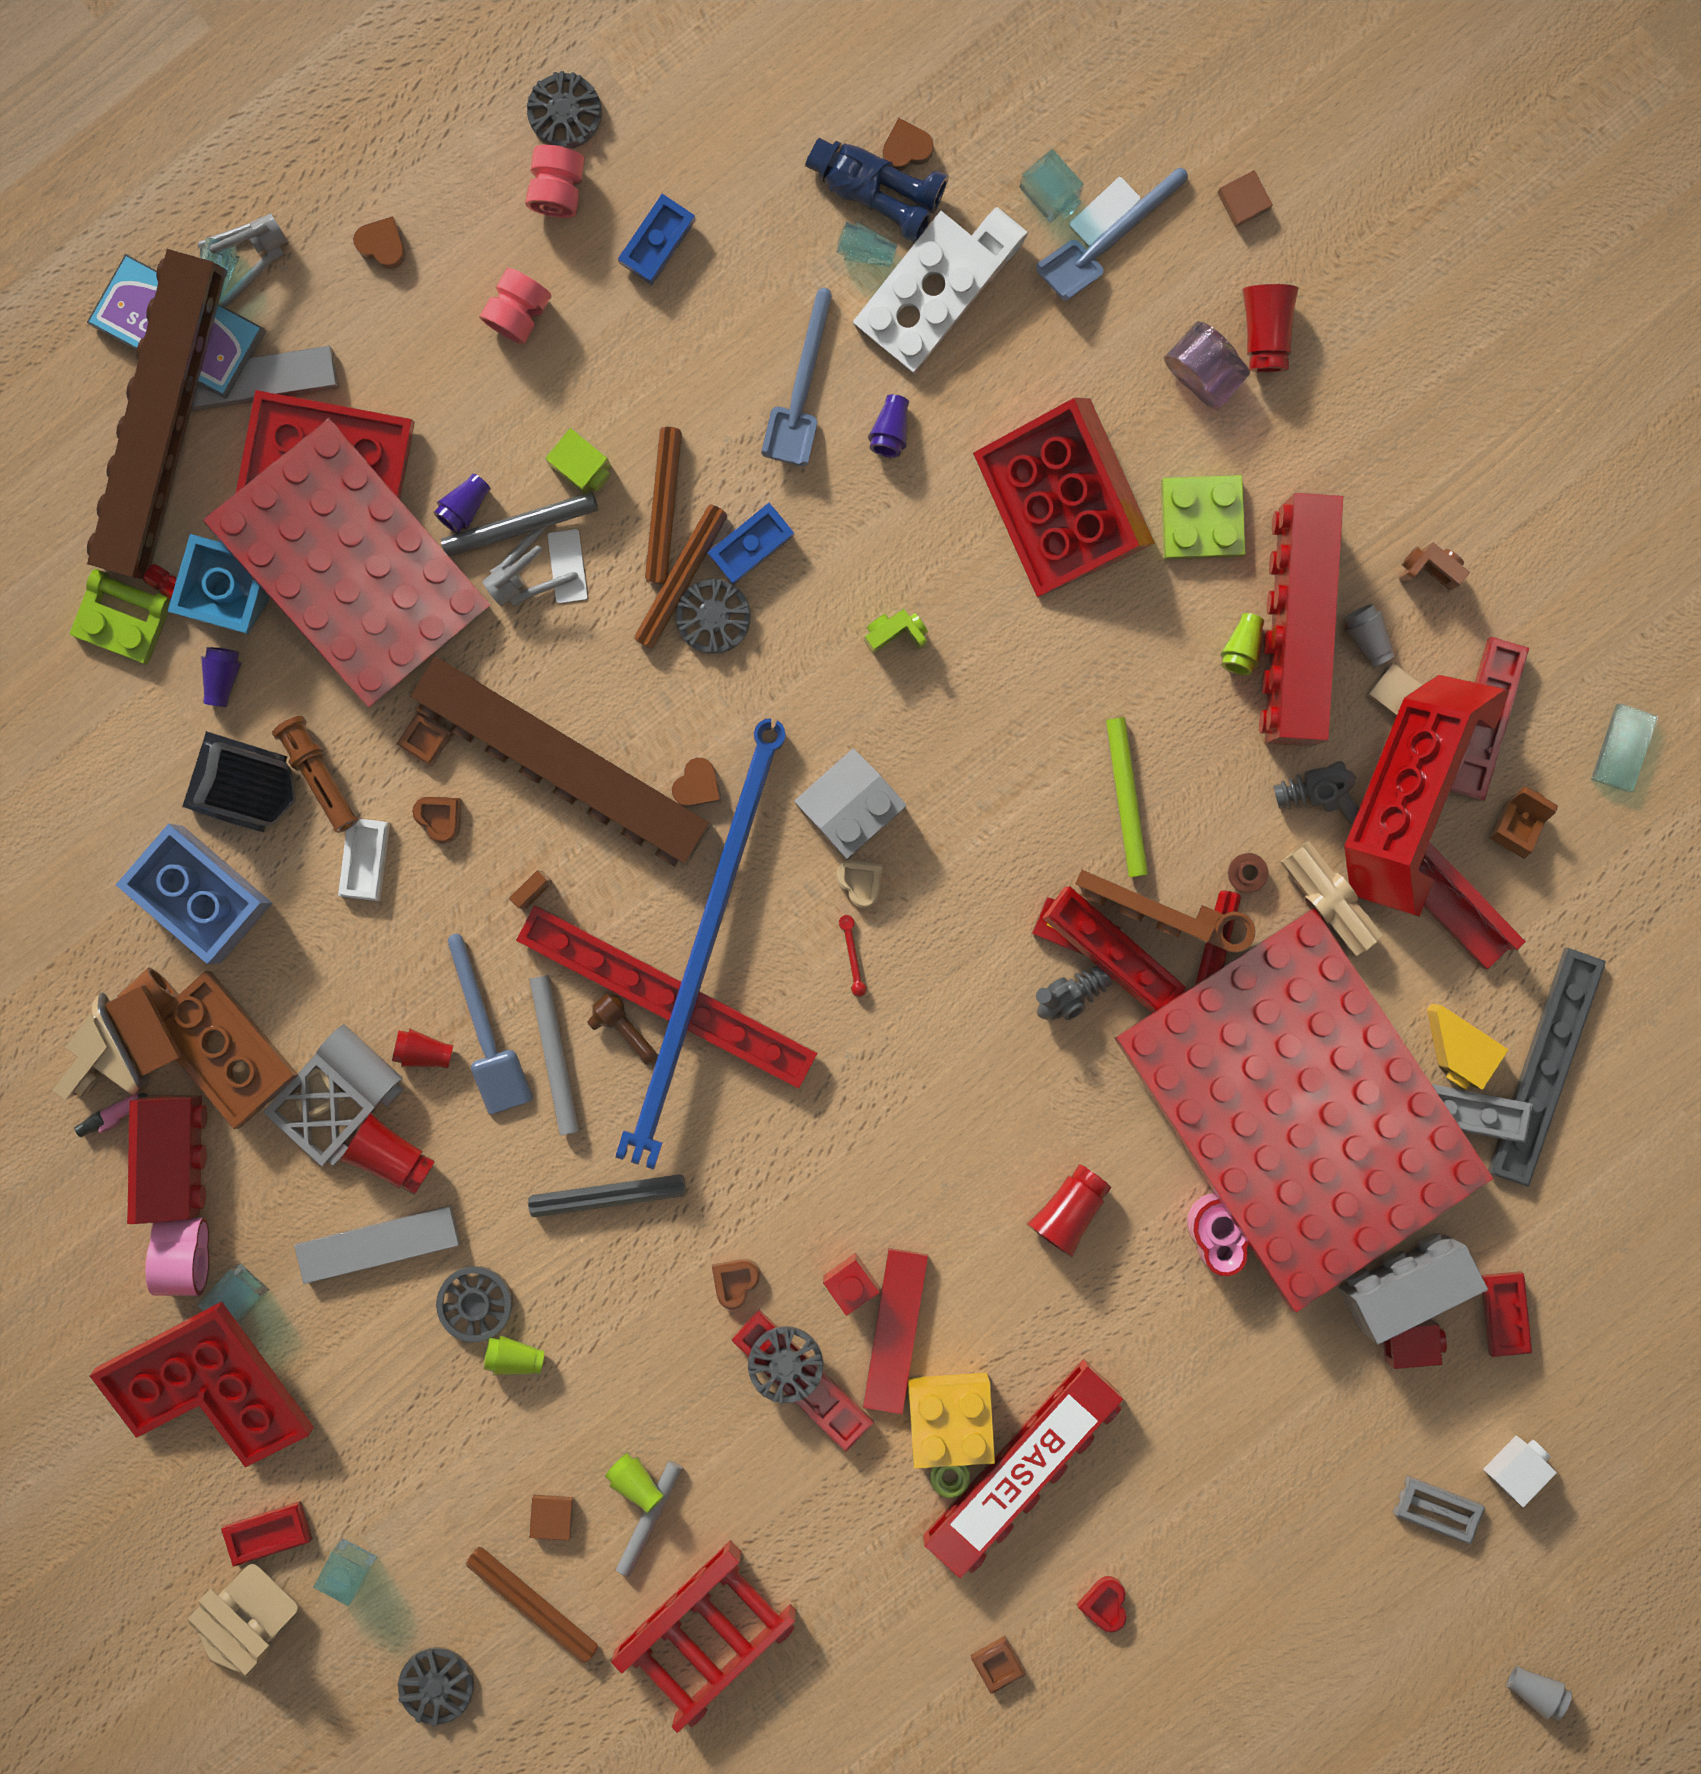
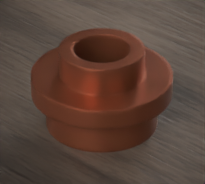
[1228,853,1269,893]

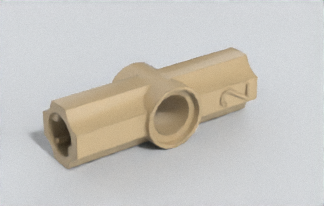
[1280,841,1383,956]

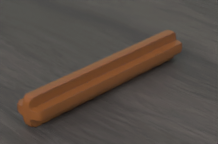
[645,426,682,584]
[635,504,727,649]
[466,1547,598,1664]

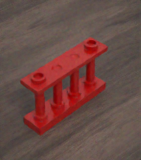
[611,1540,796,1733]

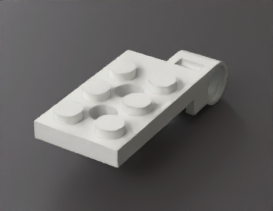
[853,207,1029,374]

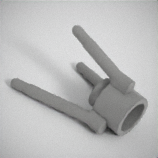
[198,213,288,306]
[483,527,578,607]

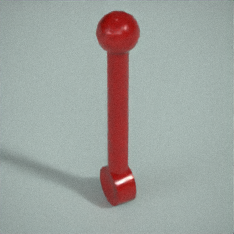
[839,915,867,997]

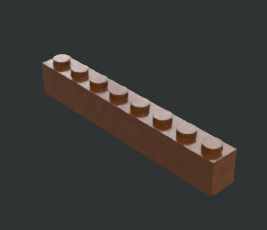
[87,249,227,579]
[410,656,712,867]

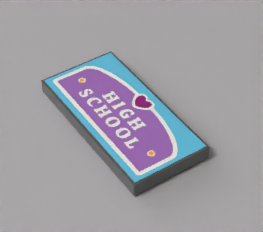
[87,254,267,399]

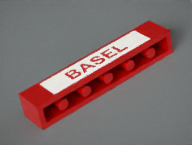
[923,1359,1123,1579]

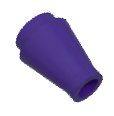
[868,394,909,458]
[433,473,491,534]
[201,647,242,707]

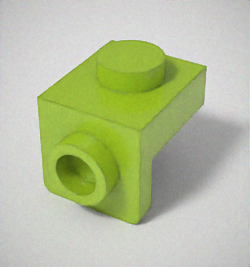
[864,609,928,654]

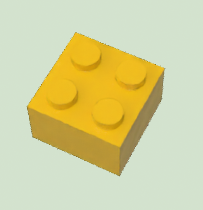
[908,1373,995,1468]

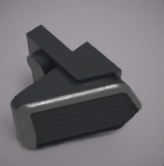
[182,731,296,832]

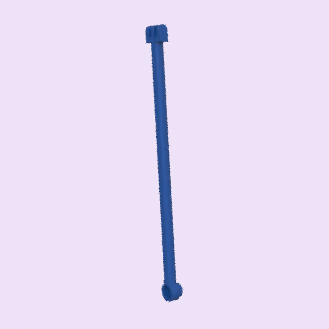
[615,718,786,1170]

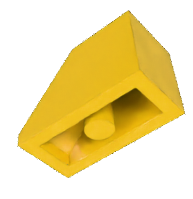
[1427,1004,1509,1091]

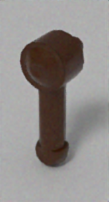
[587,992,658,1065]

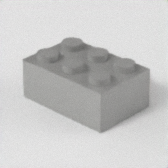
[1338,1233,1488,1344]

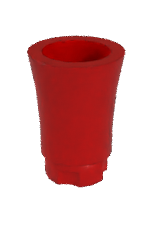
[1242,284,1299,373]
[341,1113,435,1195]
[1026,1164,1111,1257]

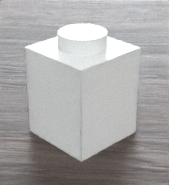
[1483,1436,1557,1507]

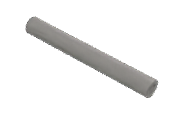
[529,975,579,1135]

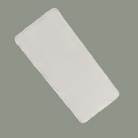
[1070,177,1140,246]
[548,529,587,603]

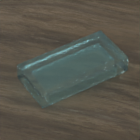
[1591,704,1658,792]

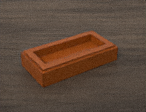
[105,985,182,1076]

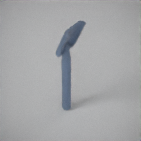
[1036,168,1188,301]
[761,288,832,466]
[448,934,533,1114]

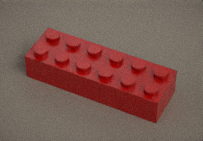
[1259,493,1344,747]

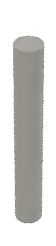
[616,1461,683,1577]

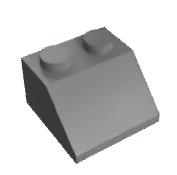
[794,748,907,860]

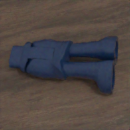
[805,138,949,244]

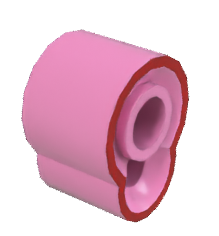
[1187,1193,1248,1276]
[145,1217,209,1296]

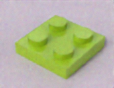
[1161,475,1245,560]

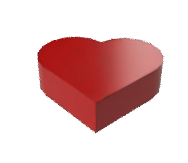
[1077,1576,1127,1633]

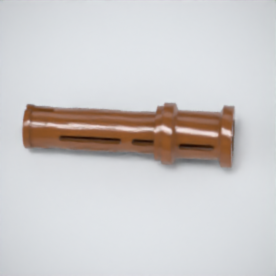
[272,716,358,833]

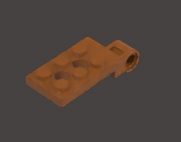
[1075,870,1255,952]
[117,967,298,1129]

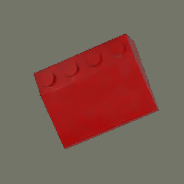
[973,398,1155,597]

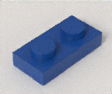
[618,193,696,285]
[707,502,795,585]

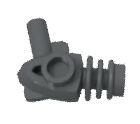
[1274,761,1359,824]
[1036,966,1112,1020]

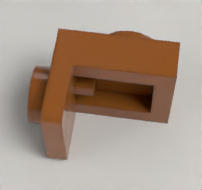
[1399,542,1470,590]
[1490,787,1558,859]

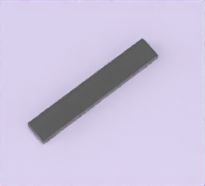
[1488,948,1606,1187]

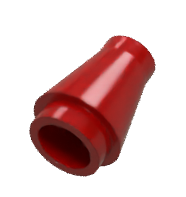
[392,1028,453,1068]

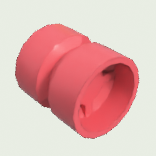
[525,145,585,218]
[479,268,552,345]

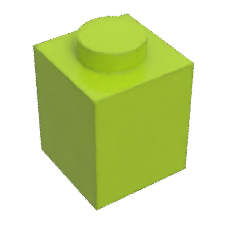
[545,428,611,494]

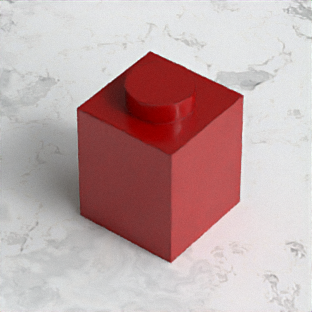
[823,1253,879,1316]
[1383,1319,1447,1369]

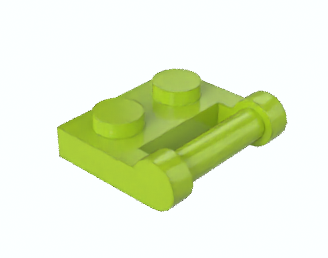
[69,569,171,665]

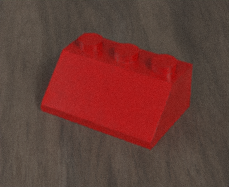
[127,1095,207,1224]

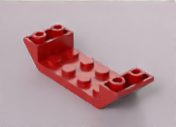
[1344,675,1509,917]

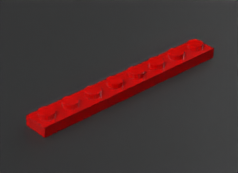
[516,905,818,1089]

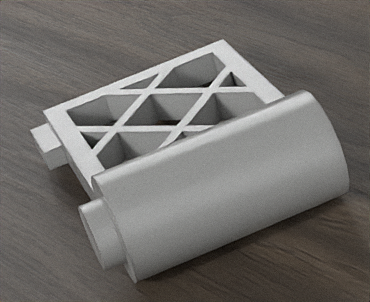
[263,1024,404,1166]

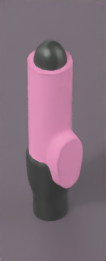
[74,1093,148,1138]

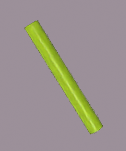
[1106,717,1148,877]

